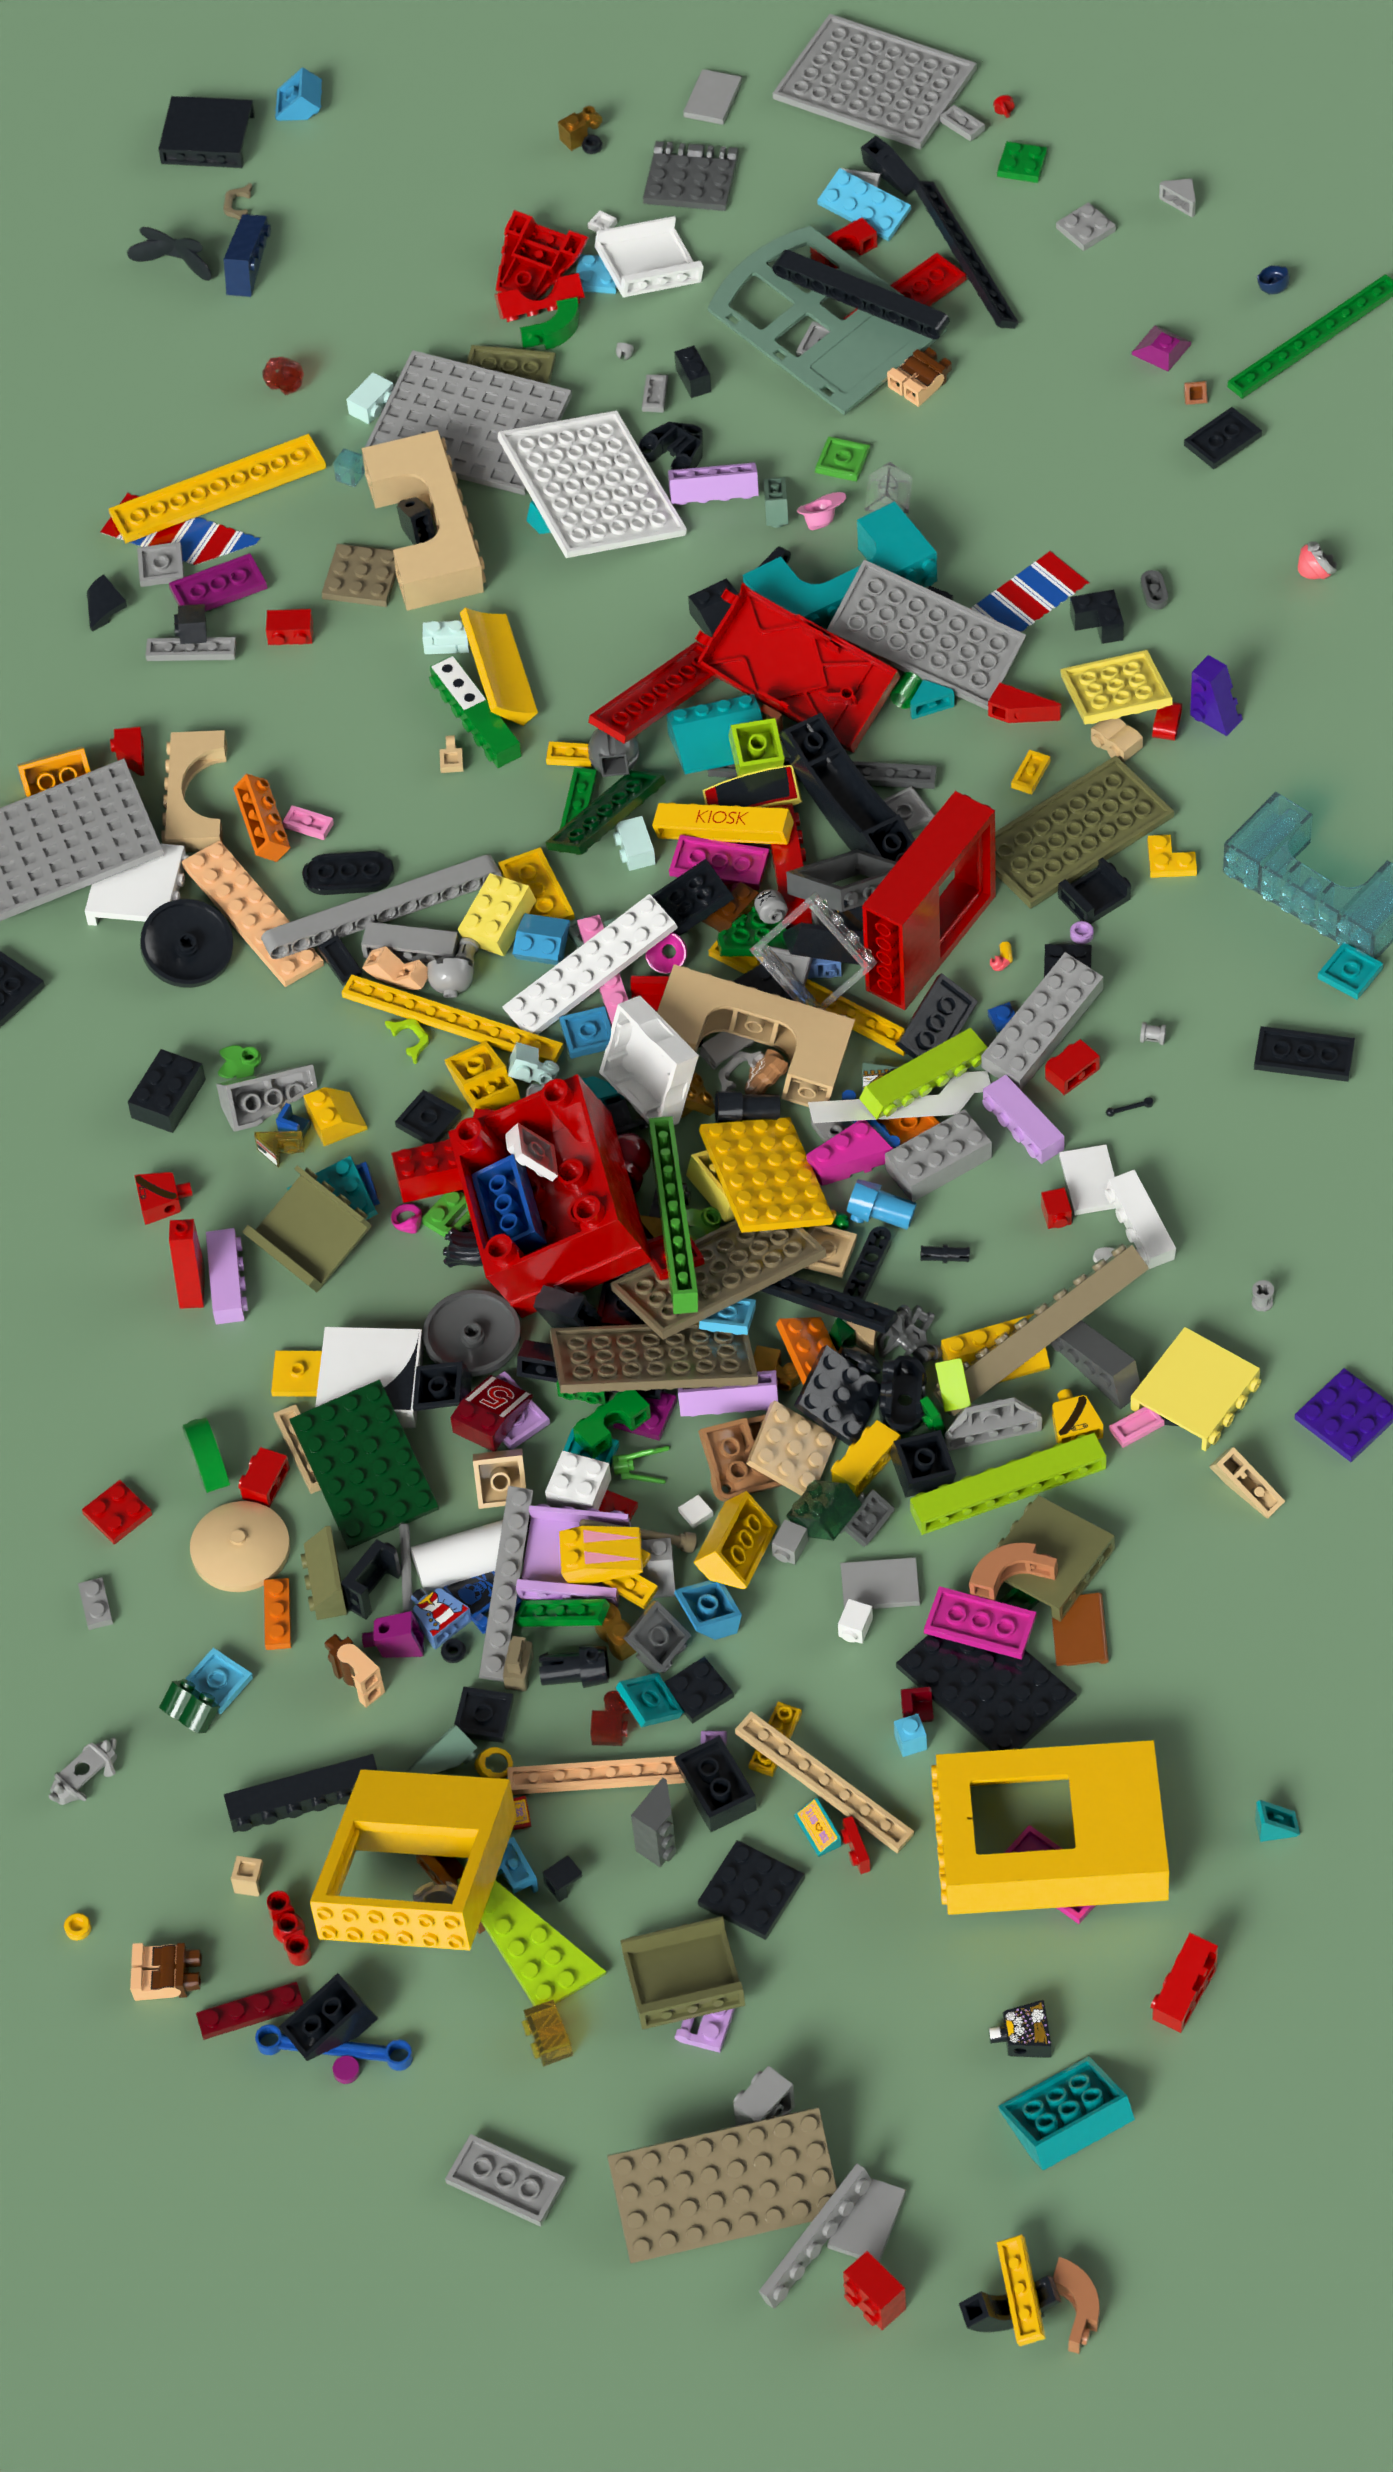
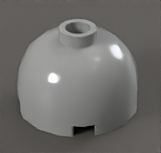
[427,958,474,998]

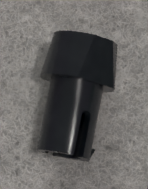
[714,1091,780,1123]
[539,1645,610,1688]

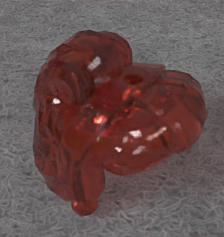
[262,357,304,395]

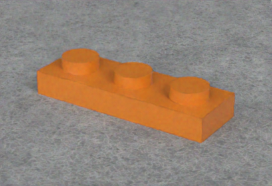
[264,1578,291,1650]

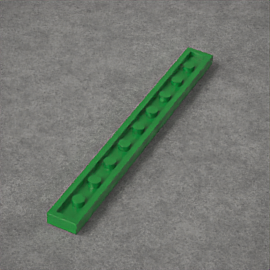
[1227,274,1393,399]

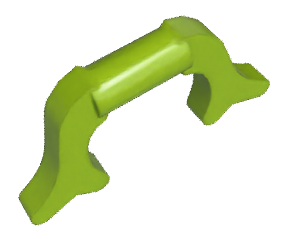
[385,1019,429,1064]

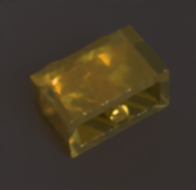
[521,2000,573,2067]

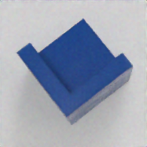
[276,1103,311,1143]

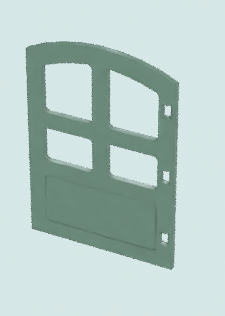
[708,226,947,415]

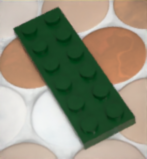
[545,770,666,855]

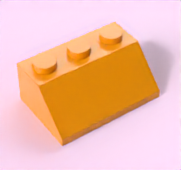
[17,746,90,797]

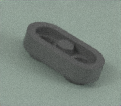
[1140,570,1168,610]

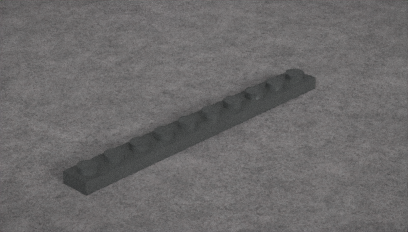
[708,757,937,789]

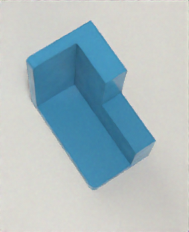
[467,1837,539,1893]

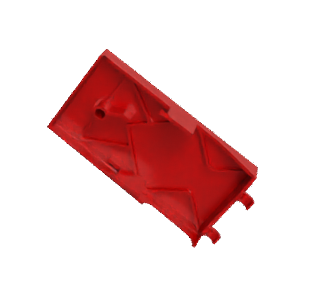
[695,583,900,753]

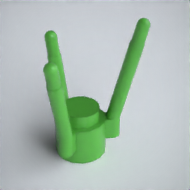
[613,1446,670,1484]

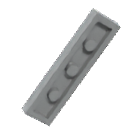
[145,637,236,661]

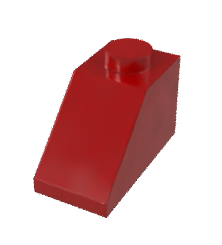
[110,727,145,776]

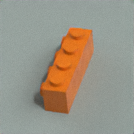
[233,773,290,862]

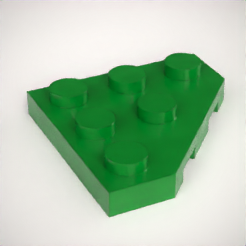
[717,905,788,957]

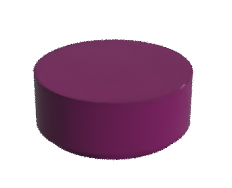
[332,2056,360,2084]

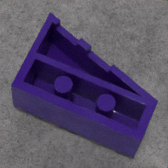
[1190,655,1243,736]

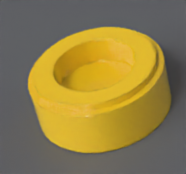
[64,1913,91,1941]

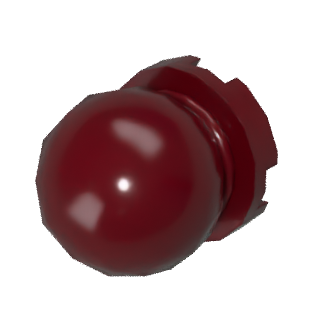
[617,1133,651,1194]

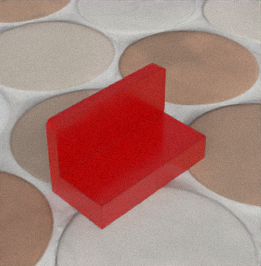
[631,976,670,1011]

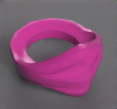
[391,1204,422,1234]

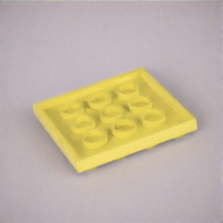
[1060,650,1173,724]

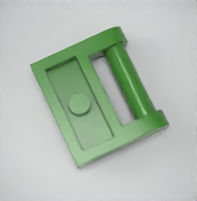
[421,1191,471,1238]

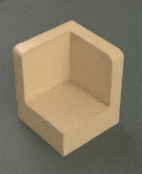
[231,1856,263,1897]

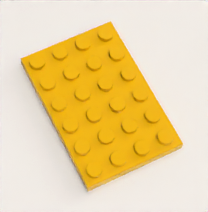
[699,1117,834,1233]

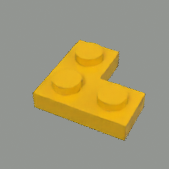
[1147,835,1197,878]
[602,1549,659,1610]

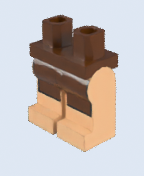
[887,347,952,407]
[324,1634,385,1708]
[130,1943,202,2001]

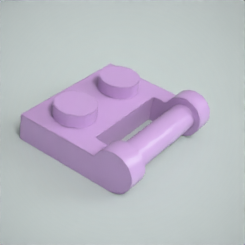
[674,2008,735,2053]

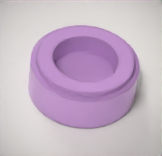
[1070,921,1093,945]

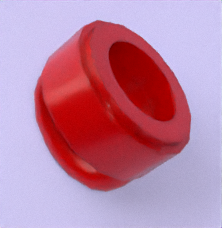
[993,95,1015,118]

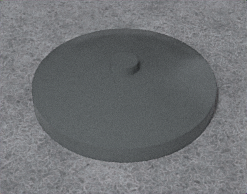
[423,1290,521,1377]

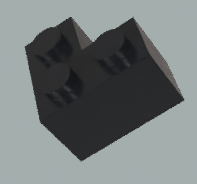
[1070,589,1124,644]

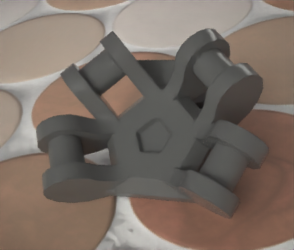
[876,1305,942,1363]

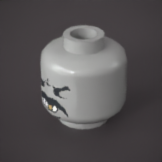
[754,889,788,924]

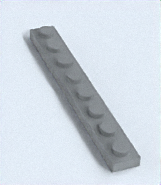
[479,1486,533,1682]

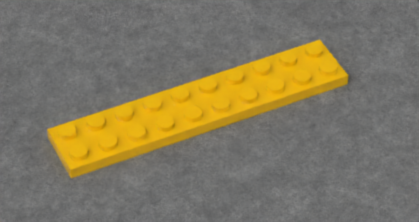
[109,434,326,543]

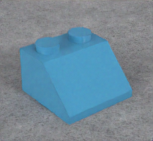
[275,67,322,121]
[512,913,570,965]
[674,1580,742,1640]

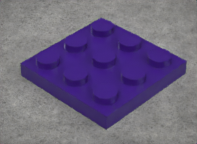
[1295,1368,1393,1462]

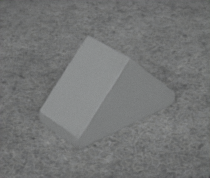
[1159,179,1196,218]

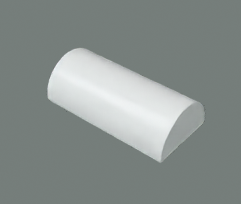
[410,1520,503,1593]

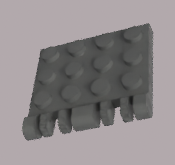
[643,141,739,211]

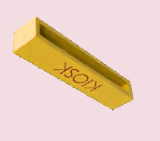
[652,802,794,845]

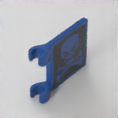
[443,1571,522,1634]

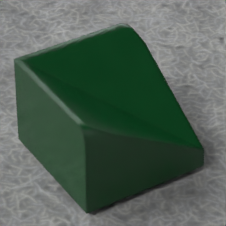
[829,1318,856,1351]

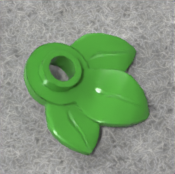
[218,1045,262,1079]
[686,1207,721,1241]

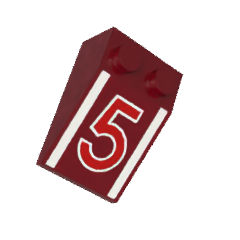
[450,1375,533,1452]

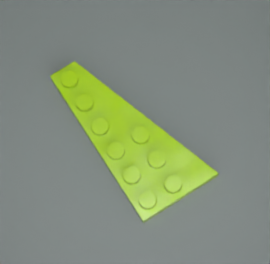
[457,1877,606,2014]

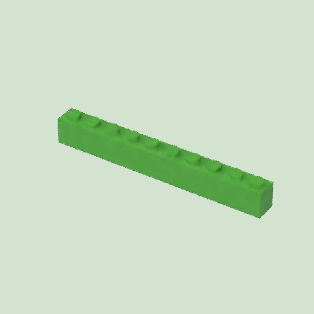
[649,1116,698,1314]

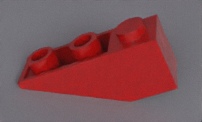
[988,682,1061,723]

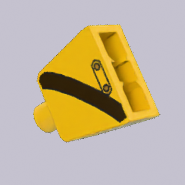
[1052,1389,1103,1444]

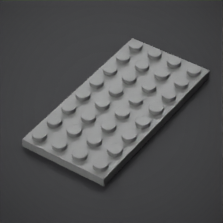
[827,560,1026,710]

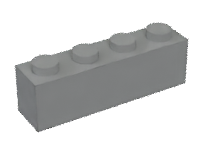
[361,922,459,965]

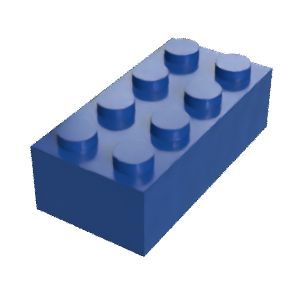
[471,1154,548,1254]

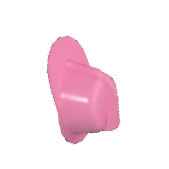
[797,492,846,531]

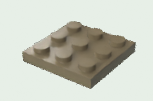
[322,544,396,607]

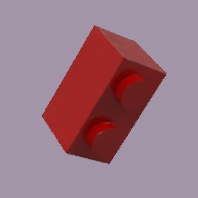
[266,609,314,645]
[1045,1039,1100,1096]
[238,1447,290,1508]

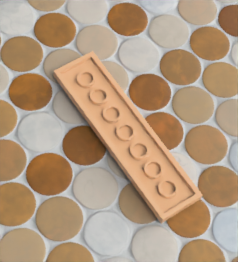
[182,840,324,987]

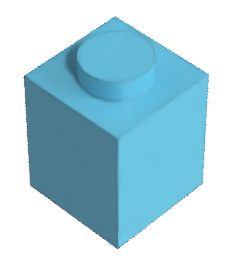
[894,1714,927,1757]

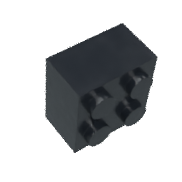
[890,1430,956,1498]

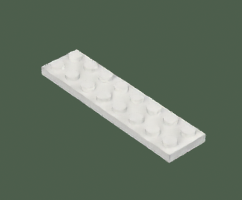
[502,894,678,1035]

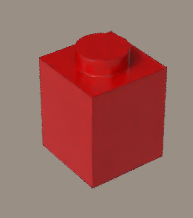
[1041,1187,1072,1229]

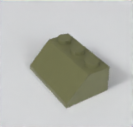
[301,1526,347,1620]

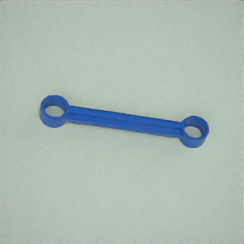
[255,2025,413,2071]

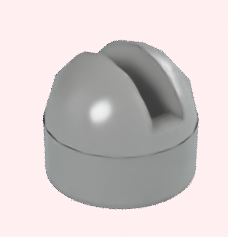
[616,343,634,360]

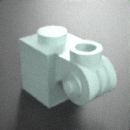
[508,1042,559,1084]

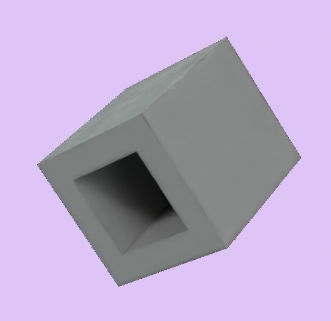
[772,1520,808,1565]

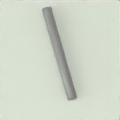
[399,1524,413,1613]

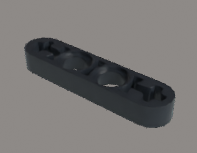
[843,1226,891,1300]

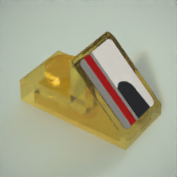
[254,1131,304,1167]

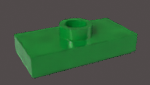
[920,1396,946,1438]

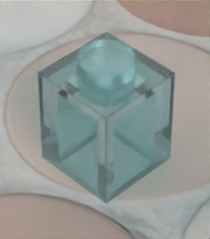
[333,448,365,487]

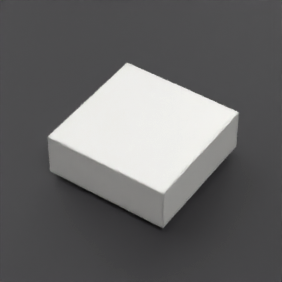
[588,211,617,232]
[678,1495,713,1529]

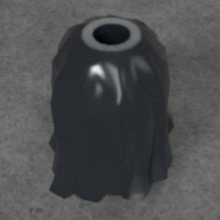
[443,1227,483,1268]

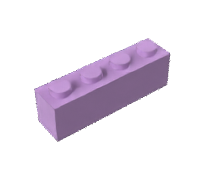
[668,462,759,505]
[982,1075,1064,1164]
[206,1228,248,1325]
[678,1370,779,1417]

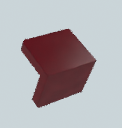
[900,1687,934,1722]

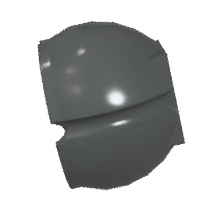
[588,729,639,777]

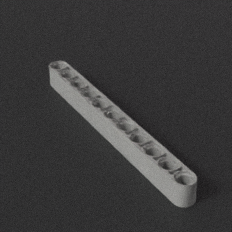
[261,855,502,959]

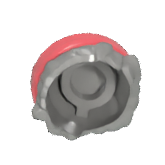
[1298,541,1337,579]

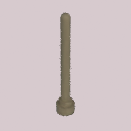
[579,1519,696,1553]

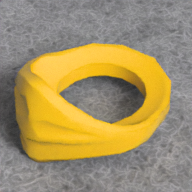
[475,1747,513,1779]

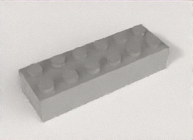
[981,952,1104,1091]

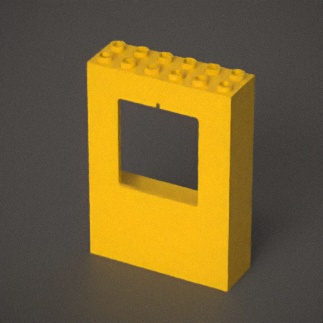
[931,1740,1169,1915]

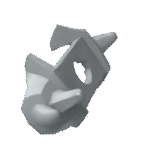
[48,1737,117,1805]

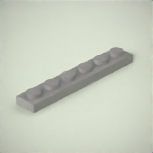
[758,2164,872,2309]

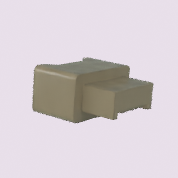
[503,1636,534,1691]

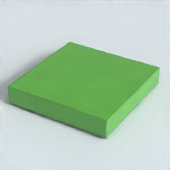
[815,436,870,482]

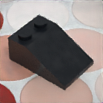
[688,578,738,637]
[674,1736,757,1832]
[279,1973,379,2061]

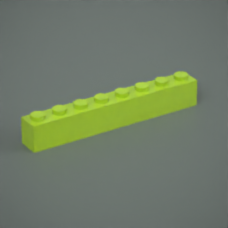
[910,1433,1106,1535]

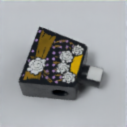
[988,2000,1051,2058]

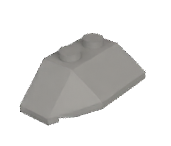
[944,1397,1042,1451]

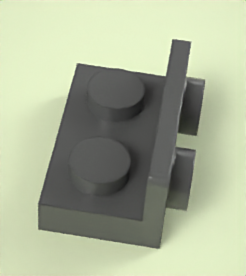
[837,1489,895,1547]

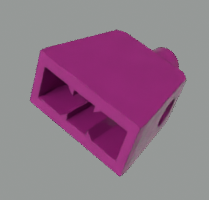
[362,1611,424,1658]

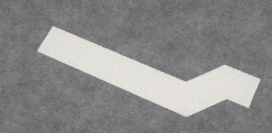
[808,1071,991,1123]

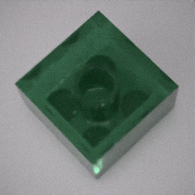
[786,1480,862,1541]

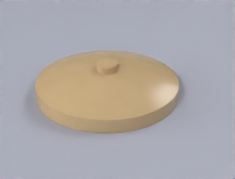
[190,1501,290,1592]

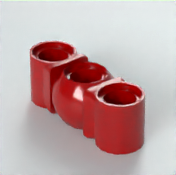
[266,1891,311,1966]

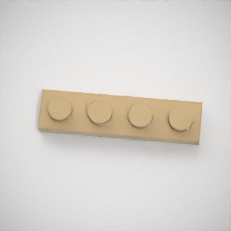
[273,1404,321,1494]

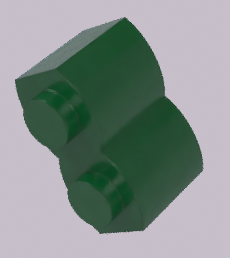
[159,1679,220,1733]

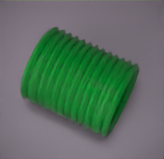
[890,672,922,709]

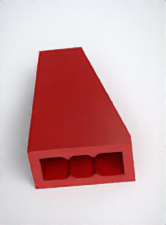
[169,1219,205,1309]

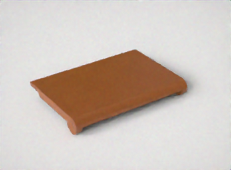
[1051,1593,1109,1666]

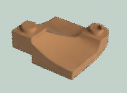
[698,1414,783,1502]

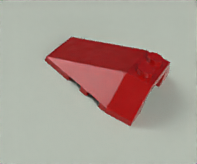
[496,210,589,301]

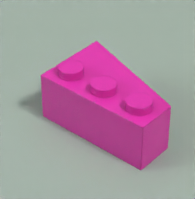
[806,1120,893,1186]

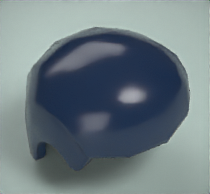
[1257,266,1290,295]

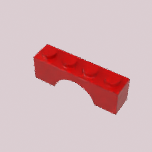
[494,273,585,322]

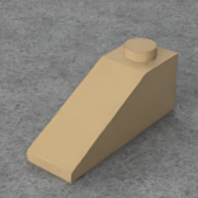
[1209,1447,1285,1519]

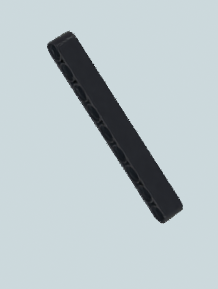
[772,250,950,340]

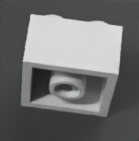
[545,1450,611,1510]

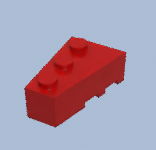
[1150,1933,1218,2033]

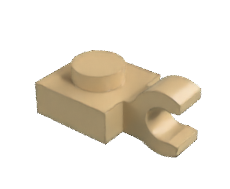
[439,735,464,773]

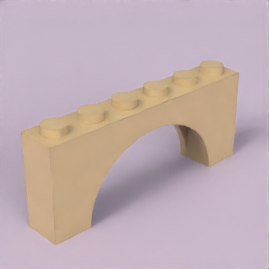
[161,730,227,852]

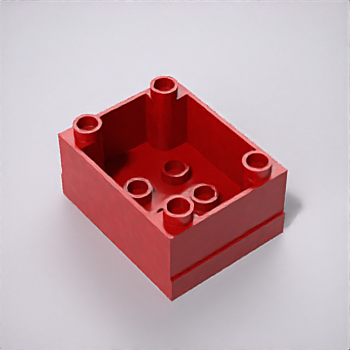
[448,1074,652,1318]

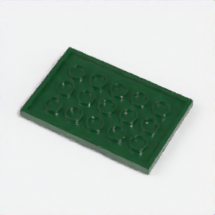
[289,1379,439,1549]

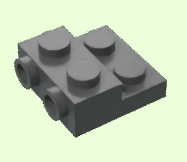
[623,1600,691,1674]

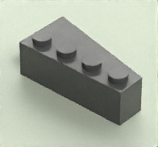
[1051,1320,1140,1410]

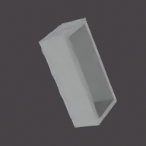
[885,1109,992,1202]

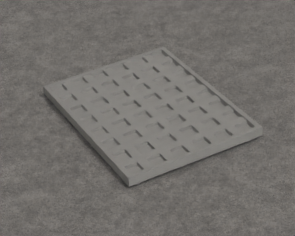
[365,350,572,495]
[0,759,164,921]

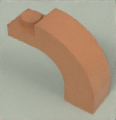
[969,1543,1058,1601]

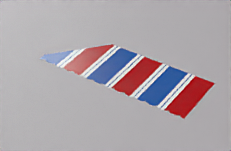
[100,493,260,565]
[970,551,1089,632]

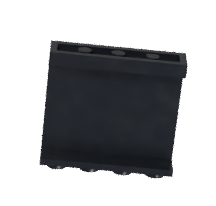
[158,96,255,168]

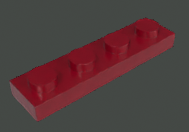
[196,1982,304,2040]

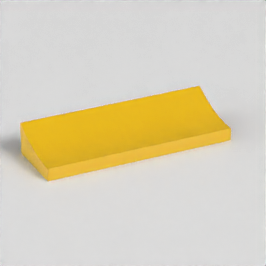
[460,607,538,726]

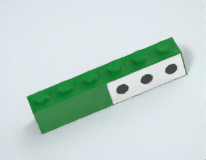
[429,655,521,768]

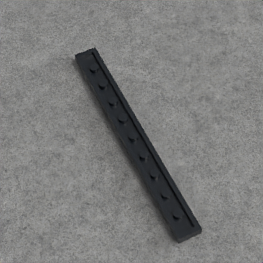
[913,180,1019,329]

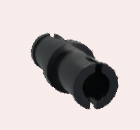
[920,1244,970,1264]

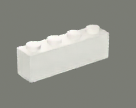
[1105,1169,1176,1270]

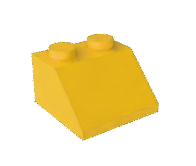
[303,1087,368,1146]

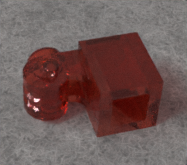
[590,1690,630,1746]

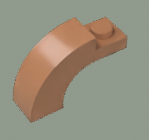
[1053,2257,1099,2354]

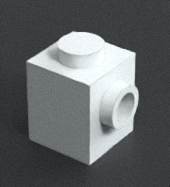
[838,1599,873,1644]

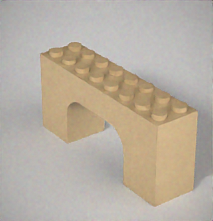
[361,430,486,611]
[657,964,855,1107]

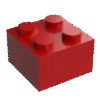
[843,2251,906,2331]

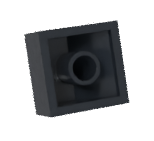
[412,1361,472,1411]

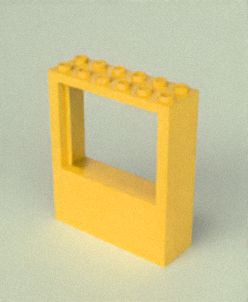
[310,1769,517,1950]

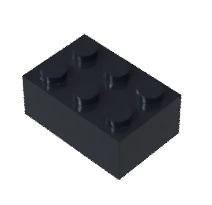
[128,1049,206,1133]

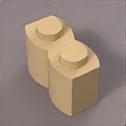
[1091,718,1143,763]

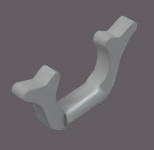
[718,1051,765,1091]

